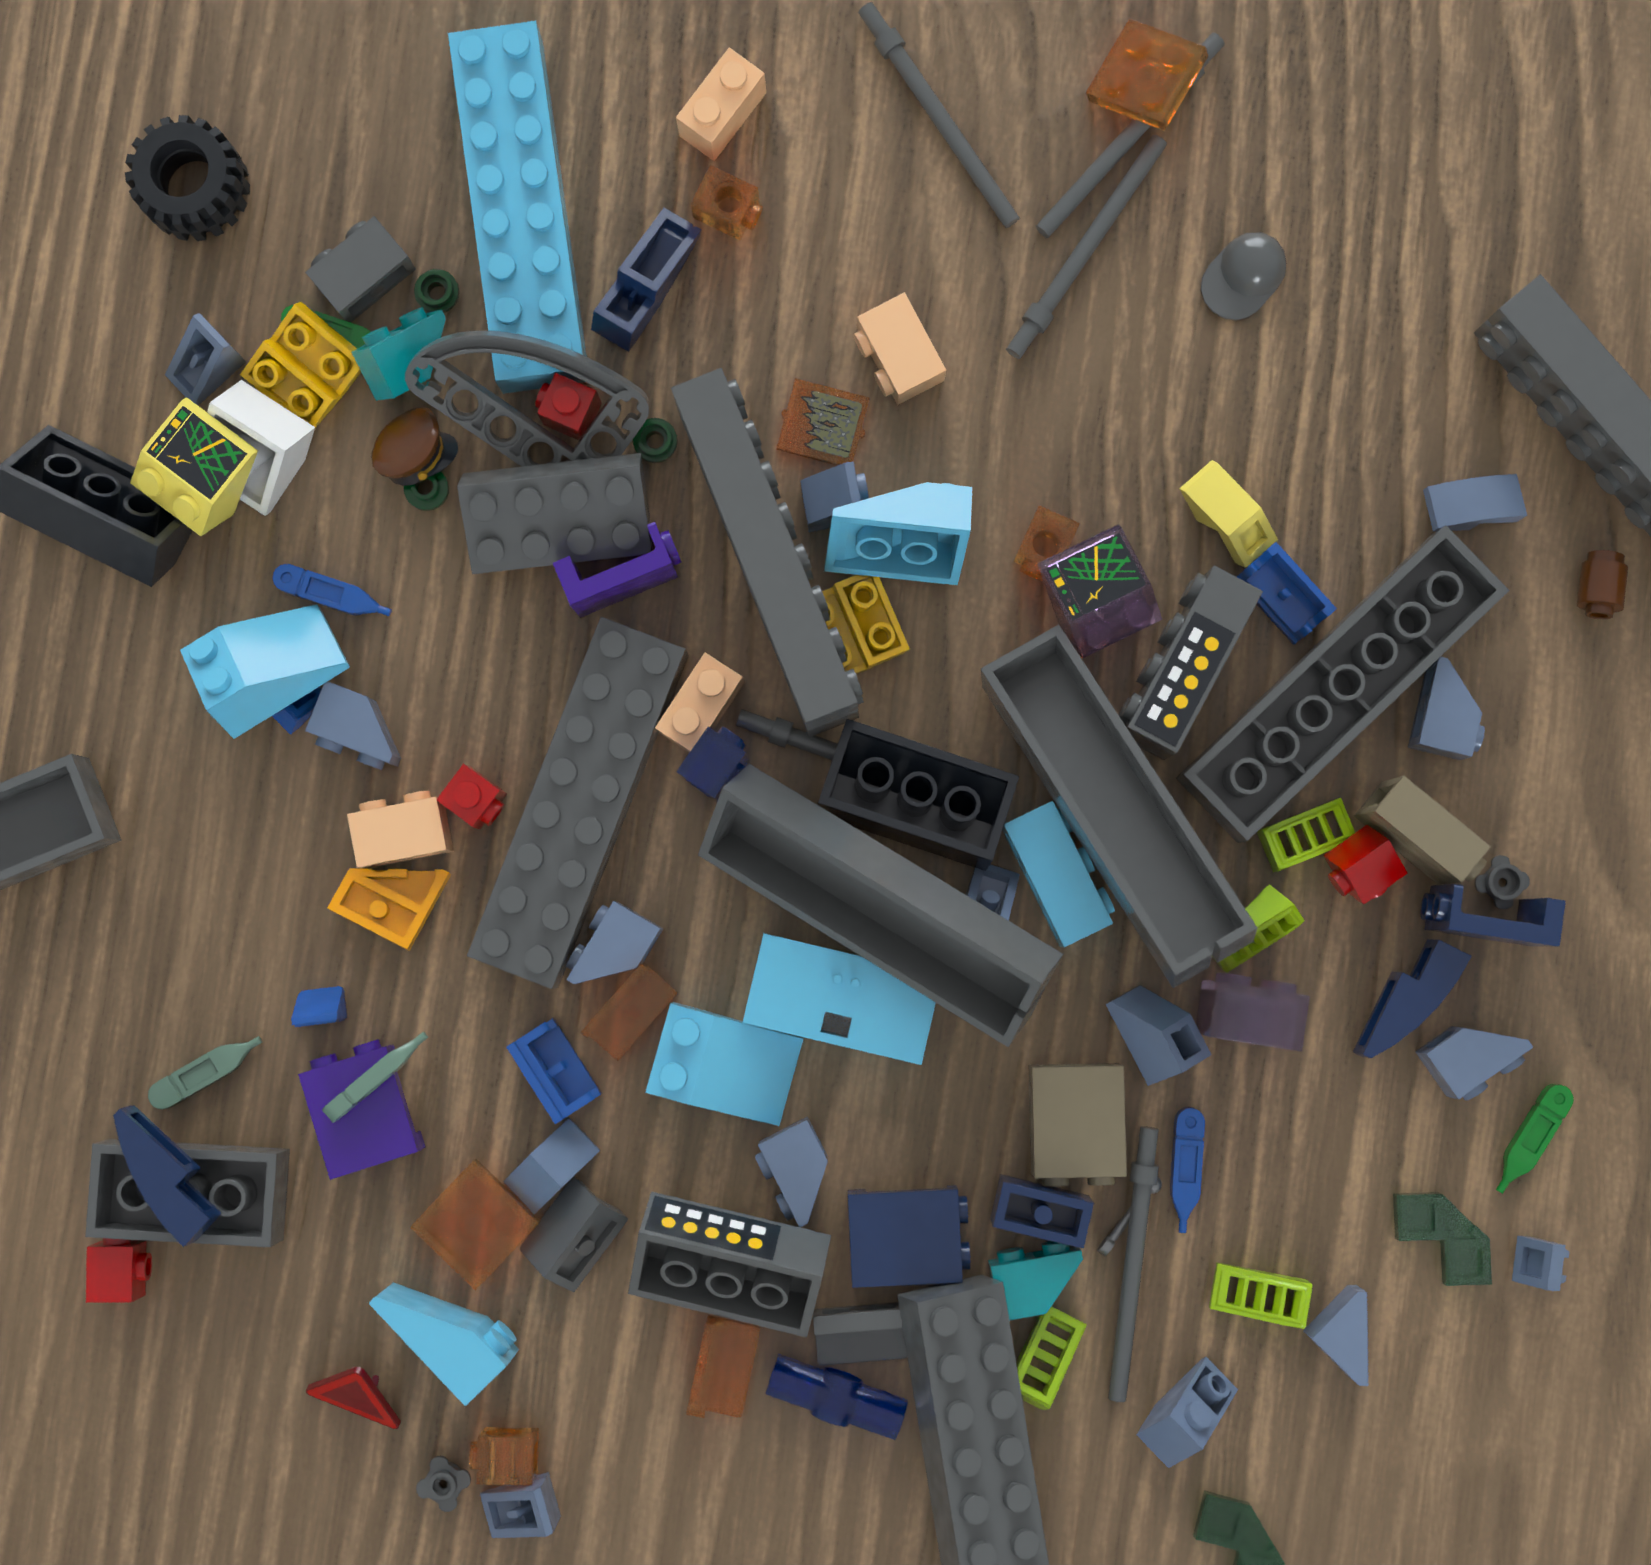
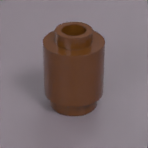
[1577,550,1628,619]

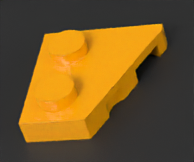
[327,868,451,951]

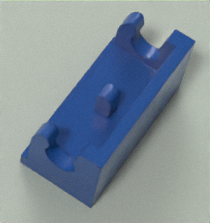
[1237,542,1337,645]
[506,1018,602,1124]

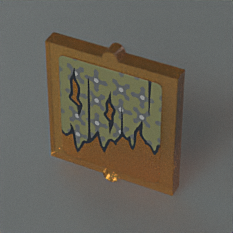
[777,378,870,466]

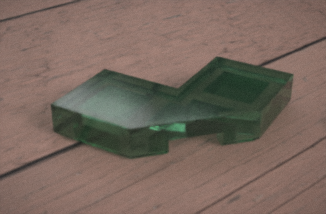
[1393,1192,1492,1286]
[1193,1490,1285,1565]

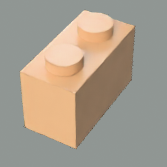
[676,47,766,161]
[853,292,946,405]
[655,652,745,757]
[347,791,454,869]

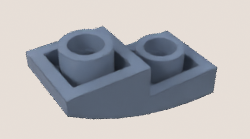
[1423,474,1527,532]

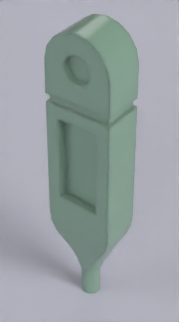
[322,1032,428,1123]
[148,1036,263,1109]

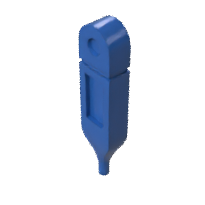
[272,564,392,616]
[1170,1107,1205,1233]

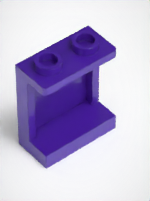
[553,522,682,618]
[298,1039,426,1180]

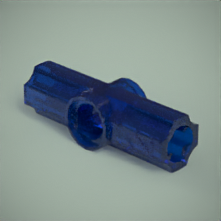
[765,1354,908,1440]

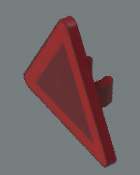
[305,1367,401,1429]

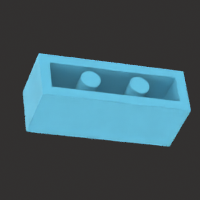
[1002,801,1115,947]

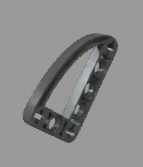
[405,330,649,467]

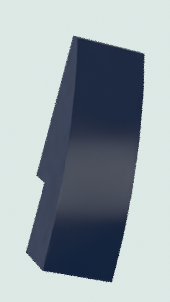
[591,208,702,352]
[1353,939,1472,1058]
[113,1105,222,1247]

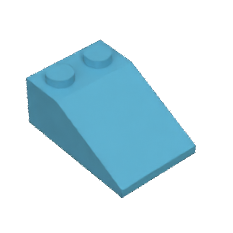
[824,482,972,585]
[180,604,350,739]
[645,1002,804,1126]
[369,1282,519,1406]

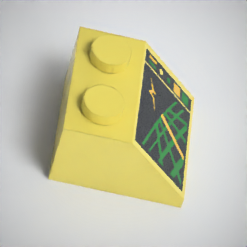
[130,397,258,536]

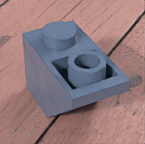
[800,461,869,532]
[305,681,401,770]
[566,901,663,984]
[1106,985,1212,1086]
[1415,1026,1533,1100]
[755,1116,828,1227]
[1136,1357,1238,1468]

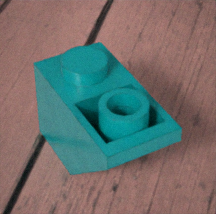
[352,307,446,401]
[988,1241,1083,1320]

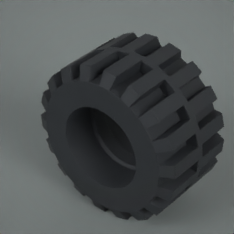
[125,115,250,241]

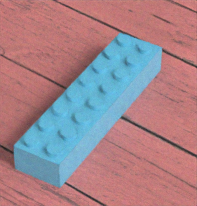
[448,21,587,394]

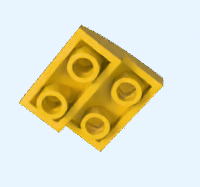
[240,302,361,428]
[822,575,910,674]

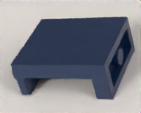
[1420,884,1566,947]
[848,1185,971,1288]

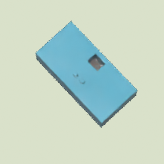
[742,933,936,1065]

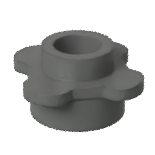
[1474,855,1530,909]
[416,1456,471,1512]

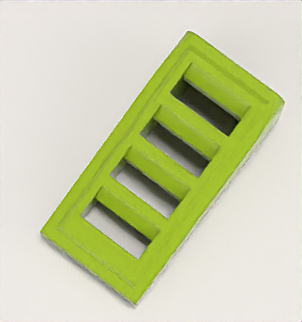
[1257,797,1355,872]
[1212,884,1305,973]
[1209,1262,1312,1329]
[1016,1306,1087,1410]

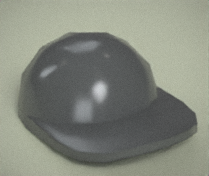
[1200,232,1287,321]

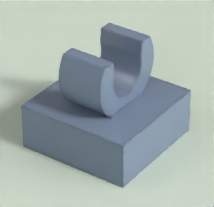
[1512,1235,1569,1291]

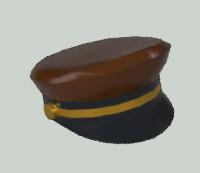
[371,407,458,486]

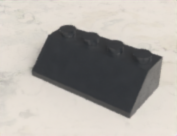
[0,425,193,587]
[818,719,1020,871]

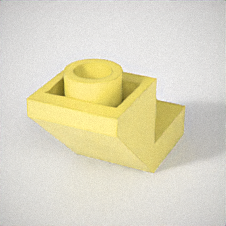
[1179,460,1278,568]

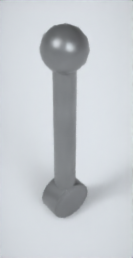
[1097,1177,1162,1256]

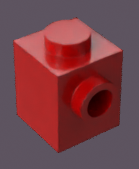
[535,373,602,440]
[436,763,507,830]
[1324,825,1408,905]
[86,1238,153,1303]

